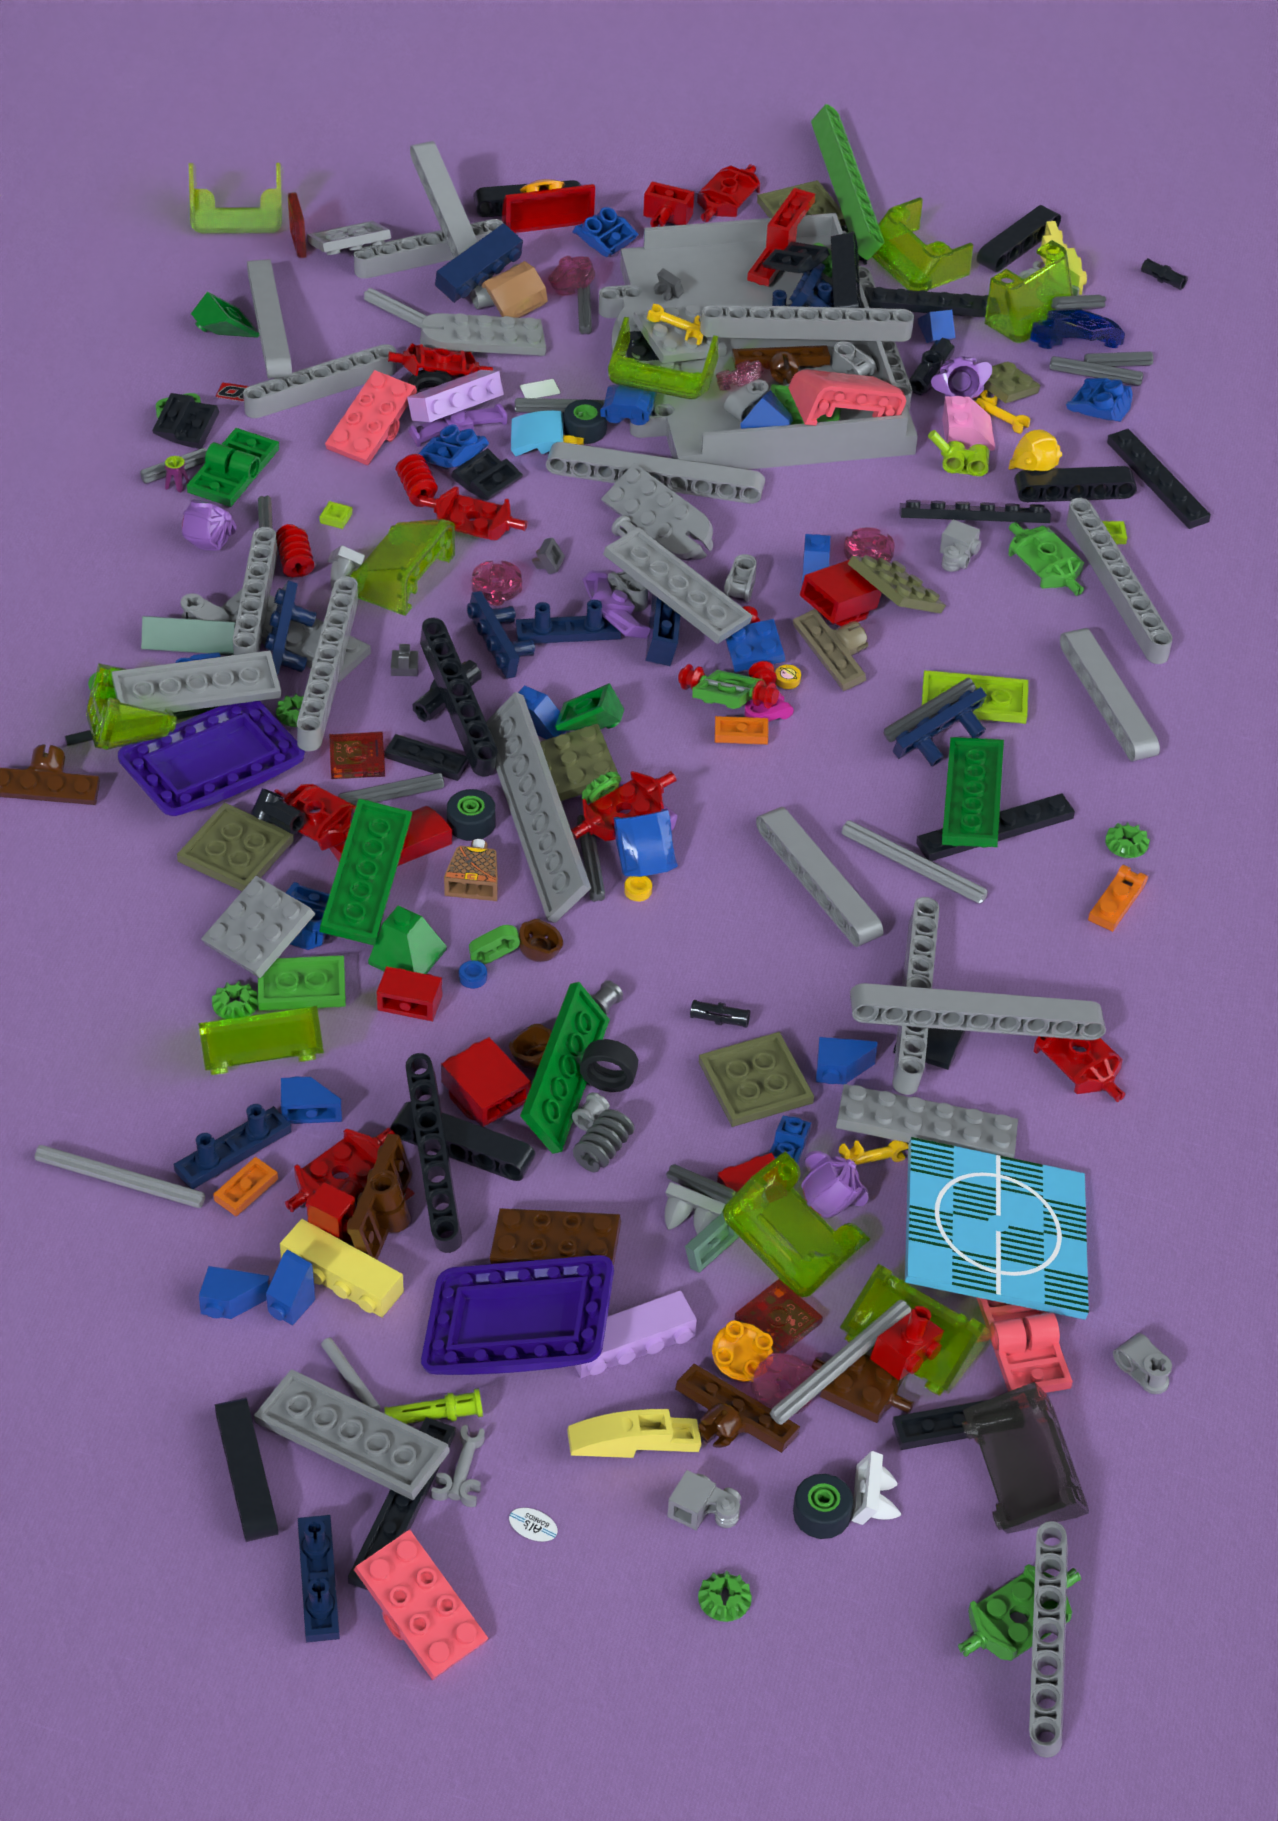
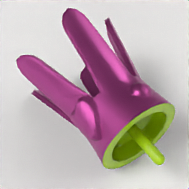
[165,456,190,493]

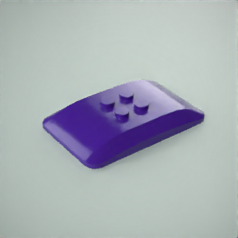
[118,701,305,816]
[421,1255,614,1375]

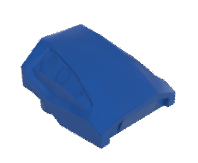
[572,207,639,257]
[1066,378,1133,422]
[600,384,657,425]
[418,424,489,468]
[614,808,678,877]
[286,882,330,950]

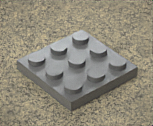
[307,221,391,255]
[633,305,727,363]
[201,876,315,978]

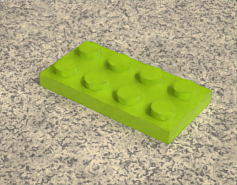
[921,670,1028,724]

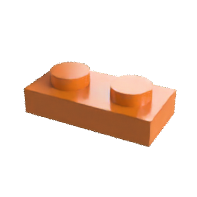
[715,716,768,745]
[213,1157,278,1217]

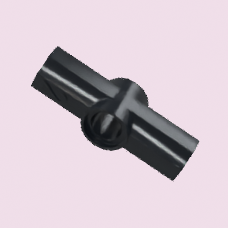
[909,337,955,395]
[413,660,482,722]

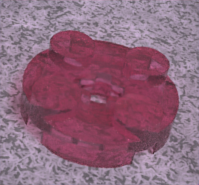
[548,256,595,295]
[716,360,765,391]
[844,527,895,562]
[471,561,522,606]
[751,1353,814,1417]

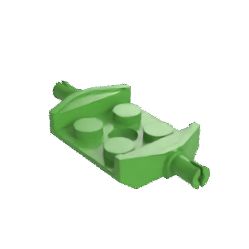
[1008,522,1084,596]
[958,1564,1081,1661]

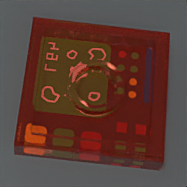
[288,192,306,258]
[329,732,385,779]
[735,1279,823,1358]

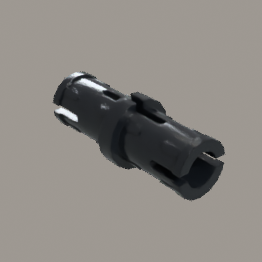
[1141,258,1188,290]
[690,1000,751,1028]

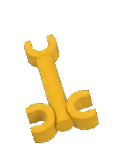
[647,304,704,345]
[975,390,1030,434]
[838,1140,908,1165]

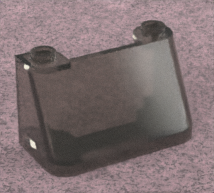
[962,1382,1089,1534]

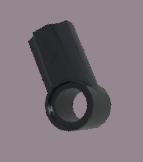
[251,788,306,834]

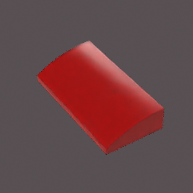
[502,184,595,233]
[329,806,452,866]

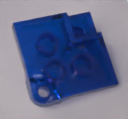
[1030,309,1125,349]

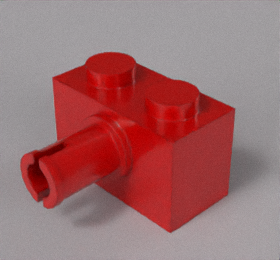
[643,181,694,227]
[306,1178,363,1244]
[870,1306,944,1381]

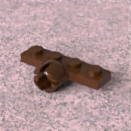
[732,345,830,384]
[0,744,100,805]
[675,1364,800,1453]

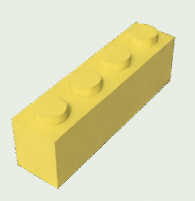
[280,1219,404,1318]

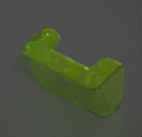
[985,240,1074,343]

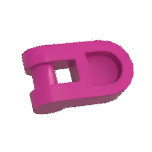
[744,692,794,722]

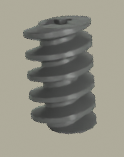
[573,1109,635,1173]

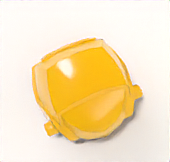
[1008,430,1062,471]

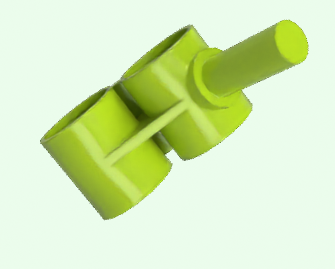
[928,430,990,476]

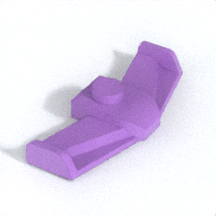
[408,404,507,447]
[582,570,650,638]

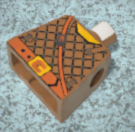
[444,839,498,901]

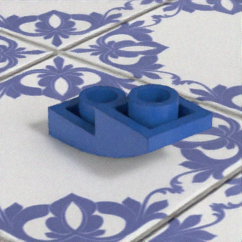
[769,1115,811,1174]

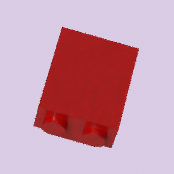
[799,559,882,626]
[441,1037,531,1127]

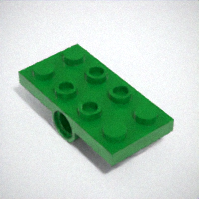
[187,428,279,507]

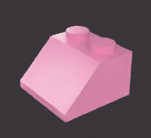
[942,396,995,451]

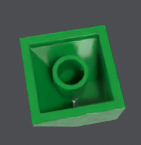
[191,291,259,338]
[555,683,625,731]
[368,905,447,974]

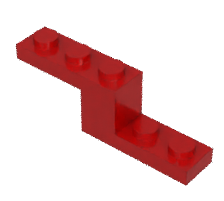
[747,188,815,287]

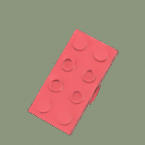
[325,370,417,466]
[976,1297,1073,1398]
[354,1529,489,1680]

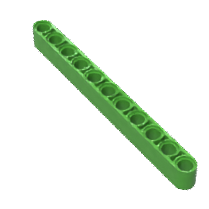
[811,104,885,260]

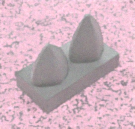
[327,545,365,588]
[665,1182,728,1235]

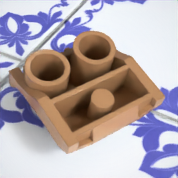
[482,261,548,318]

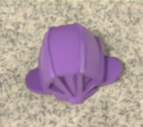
[931,356,992,399]
[182,499,237,550]
[801,1151,869,1218]

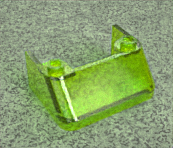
[188,163,283,234]
[872,197,973,291]
[608,317,719,400]
[197,1006,324,1075]

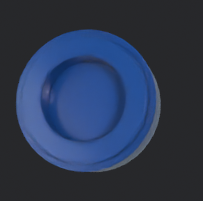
[459,960,487,989]

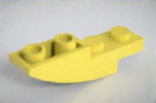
[1040,221,1087,295]
[567,1409,702,1458]

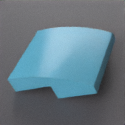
[511,410,563,457]

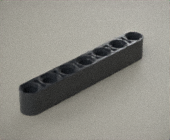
[420,617,498,777]
[405,1053,462,1253]

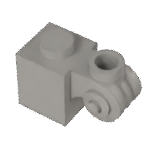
[940,519,981,572]
[667,1470,741,1531]

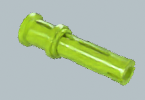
[384,1388,483,1424]

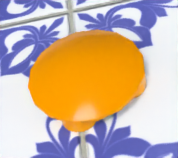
[520,179,565,193]
[712,1320,773,1382]

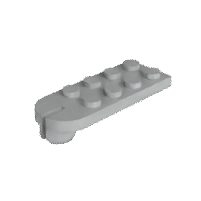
[420,313,546,356]
[601,463,713,559]

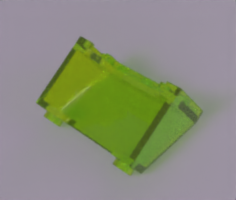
[350,519,455,616]
[86,663,176,750]
[723,1151,870,1297]
[840,1263,992,1396]

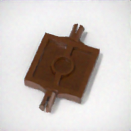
[811,1354,914,1423]

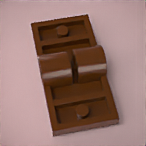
[347,1134,413,1260]
[490,1208,621,1265]

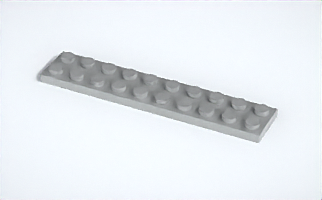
[486,692,591,923]

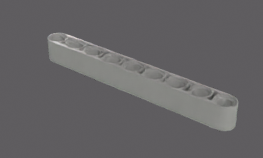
[410,141,495,309]
[247,259,292,379]
[700,305,914,342]
[546,442,765,504]
[1066,498,1173,664]
[297,576,358,751]
[892,897,939,1095]
[850,983,1106,1040]

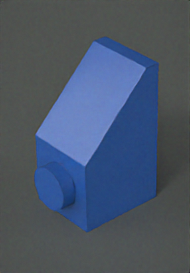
[917,310,956,343]
[802,534,831,584]
[518,685,566,740]
[816,1037,878,1085]
[281,1076,342,1124]
[266,1249,315,1326]
[199,1266,270,1319]

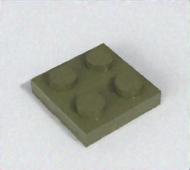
[984,361,1041,403]

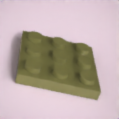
[757,180,846,226]
[848,555,946,614]
[540,724,618,801]
[177,802,294,891]
[698,1032,814,1127]

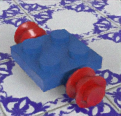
[725,606,785,687]

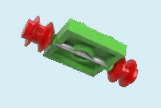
[678,664,779,709]

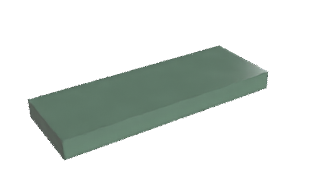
[141,616,236,655]

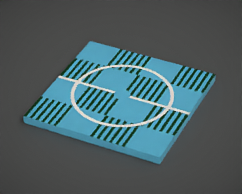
[905,1137,1089,1320]

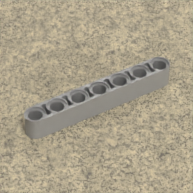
[354,219,503,278]
[243,344,397,418]
[233,527,277,655]
[1060,628,1160,762]
[756,806,883,947]
[1029,1521,1068,1758]

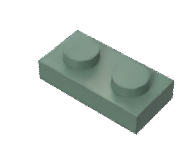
[685,1210,739,1273]

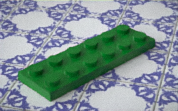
[942,737,1004,848]
[319,799,412,946]
[520,982,610,1154]

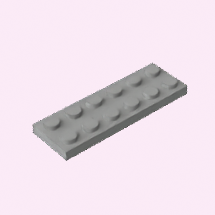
[603,527,752,644]
[221,589,371,683]
[112,651,281,719]
[836,1084,1018,1158]
[254,1369,450,1500]

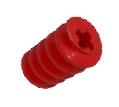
[395,454,438,507]
[276,524,314,578]

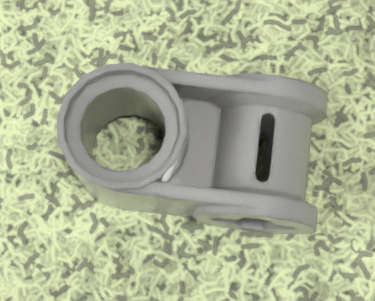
[831,341,876,376]
[724,379,769,422]
[724,554,757,602]
[608,571,648,612]
[181,594,230,621]
[1113,1333,1172,1394]

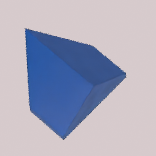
[740,390,793,429]

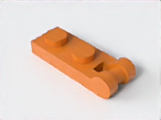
[1088,864,1148,932]

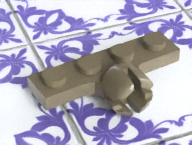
[793,609,868,692]

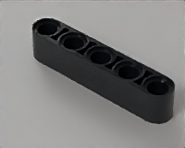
[473,180,582,217]
[977,205,1061,273]
[831,231,861,308]
[1014,466,1137,503]
[390,1102,536,1181]
[214,1397,279,1542]

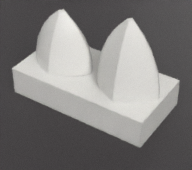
[851,1451,901,1525]

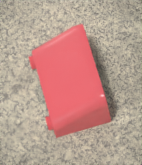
[788,369,906,426]

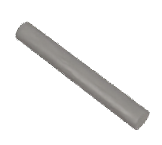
[321,1338,380,1411]

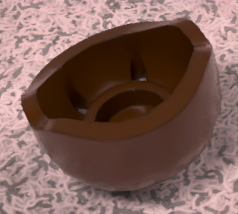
[518,919,563,962]
[509,1024,552,1069]

